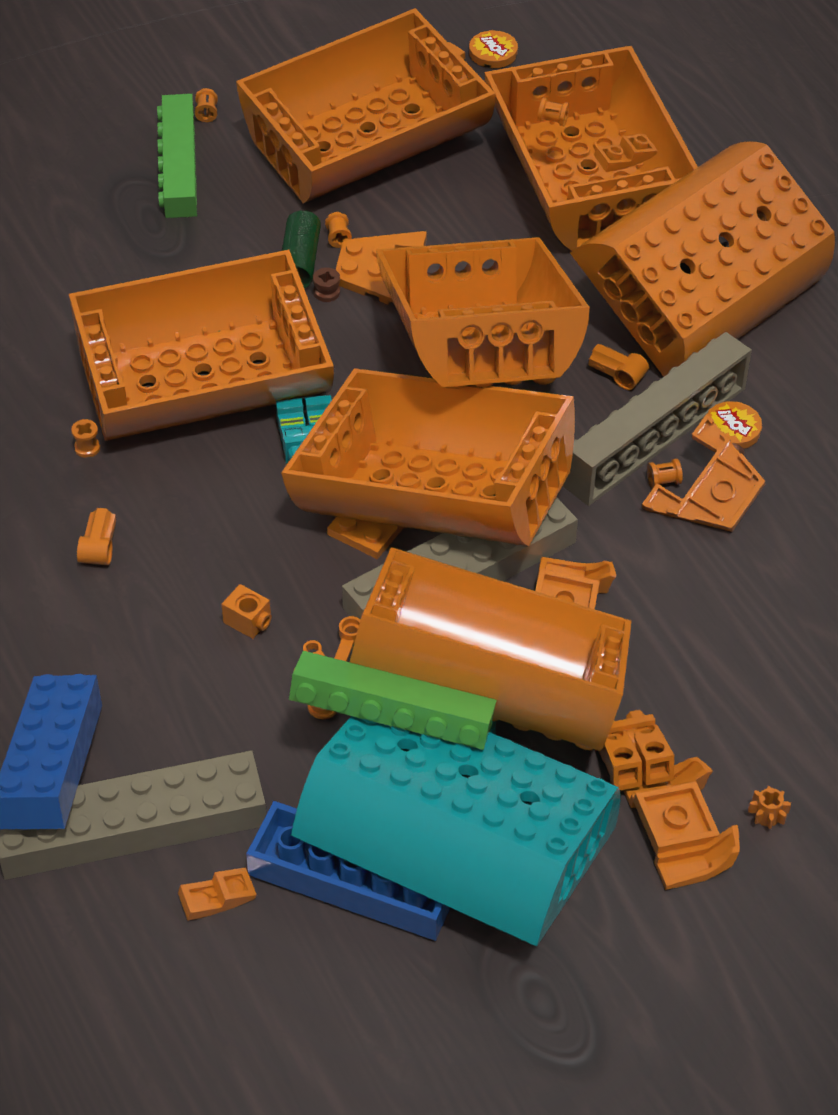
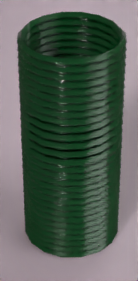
[282,210,321,289]

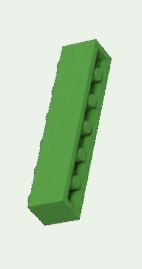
[157,94,197,218]
[289,651,497,750]

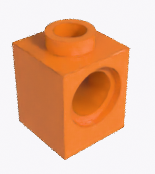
[221,584,272,639]

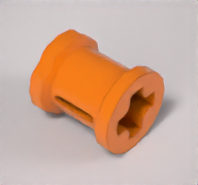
[195,88,218,122]
[537,97,570,127]
[325,212,352,248]
[71,419,100,458]
[647,458,683,489]

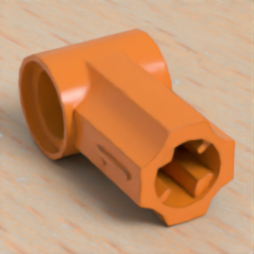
[588,344,649,390]
[77,508,116,565]

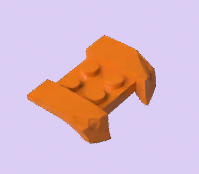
[535,557,616,609]
[623,757,740,890]

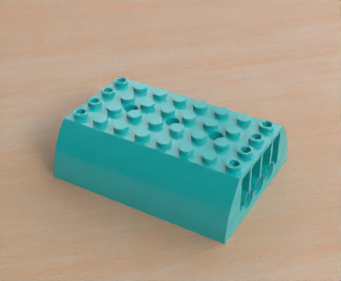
[291,716,621,946]

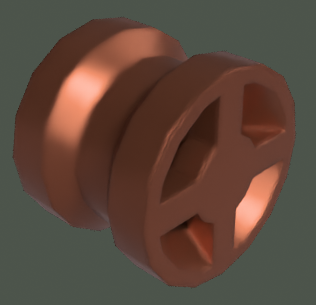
[313,268,340,302]

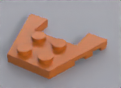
[336,231,427,304]
[642,414,765,532]

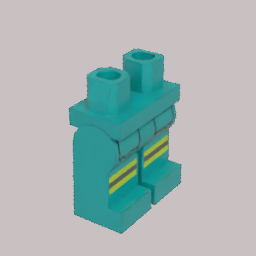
[276,395,332,463]

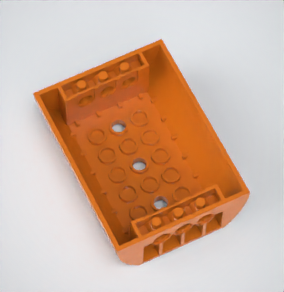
[236,8,496,203]
[484,46,698,251]
[570,141,835,376]
[376,237,590,390]
[69,250,334,441]
[281,368,575,546]
[350,547,632,751]

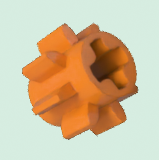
[748,786,791,829]

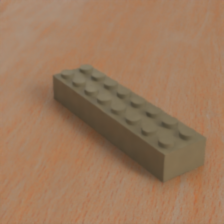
[563,332,752,506]
[342,497,578,619]
[0,750,266,880]

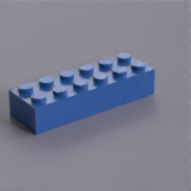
[0,674,102,830]
[246,801,451,941]

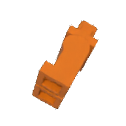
[598,710,674,790]

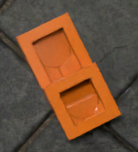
[178,867,257,920]

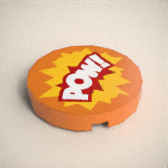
[469,30,518,68]
[707,401,762,449]

